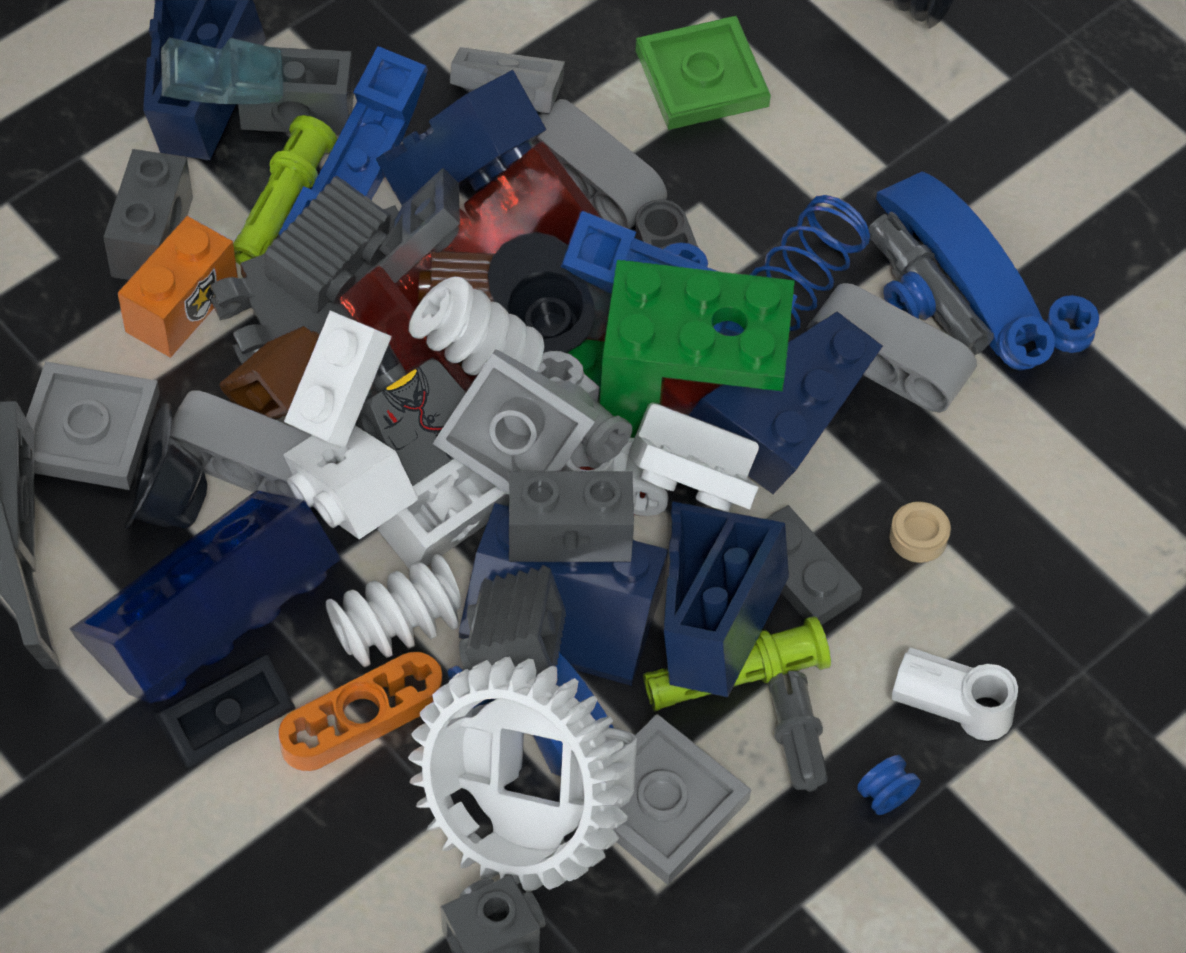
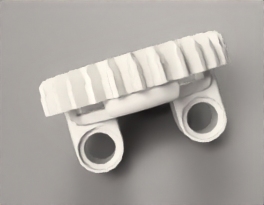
[408,657,637,892]

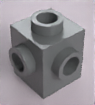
[441,874,546,953]

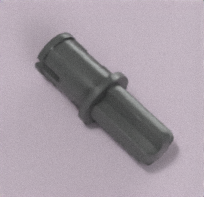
[768,671,828,792]

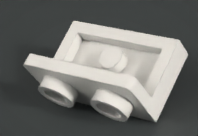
[284,311,392,449]
[628,402,759,512]

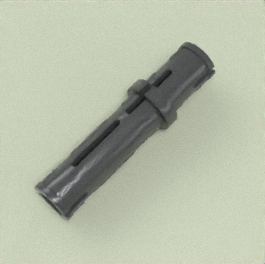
[868,212,994,355]

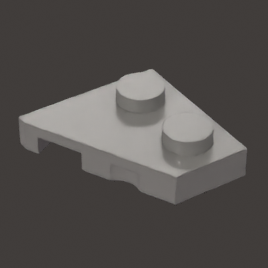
[450,47,565,113]

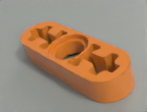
[279,652,443,771]

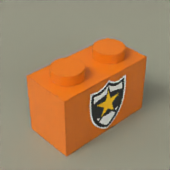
[118,216,238,358]

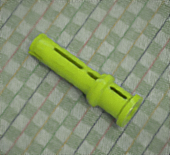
[233,115,337,265]
[643,616,831,711]

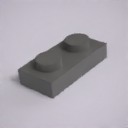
[767,505,863,625]

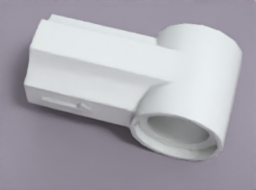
[892,647,1018,741]

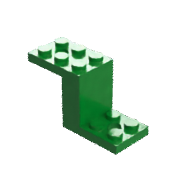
[568,260,795,438]

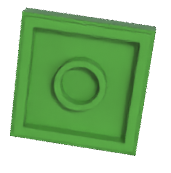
[635,16,771,130]

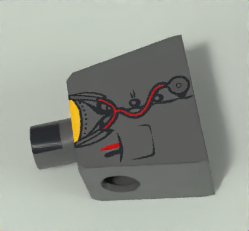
[356,344,466,486]

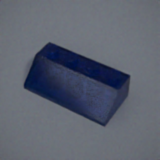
[69,490,341,704]

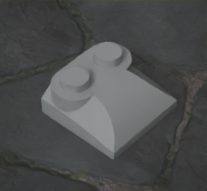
[432,349,600,495]

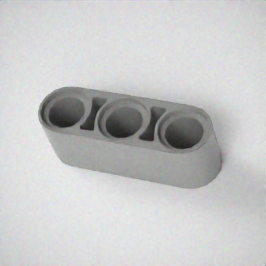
[527,99,667,229]
[806,283,977,412]
[170,391,312,510]

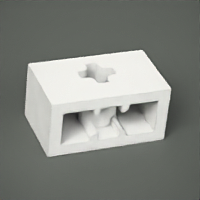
[283,425,419,539]
[377,458,509,569]

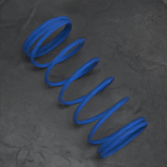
[750,195,870,331]

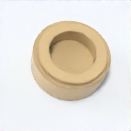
[890,502,951,563]

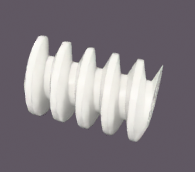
[409,276,544,375]
[326,554,461,668]

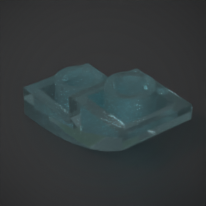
[161,37,283,104]

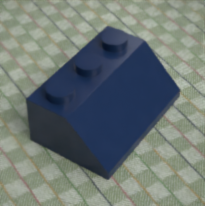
[459,503,668,686]

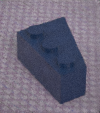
[143,0,266,160]
[376,70,547,205]
[688,311,883,494]
[664,502,789,697]

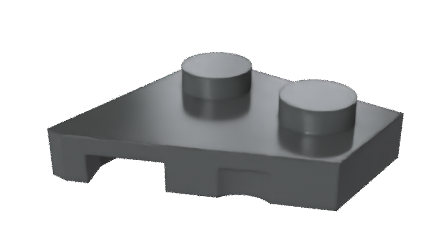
[364,168,460,297]

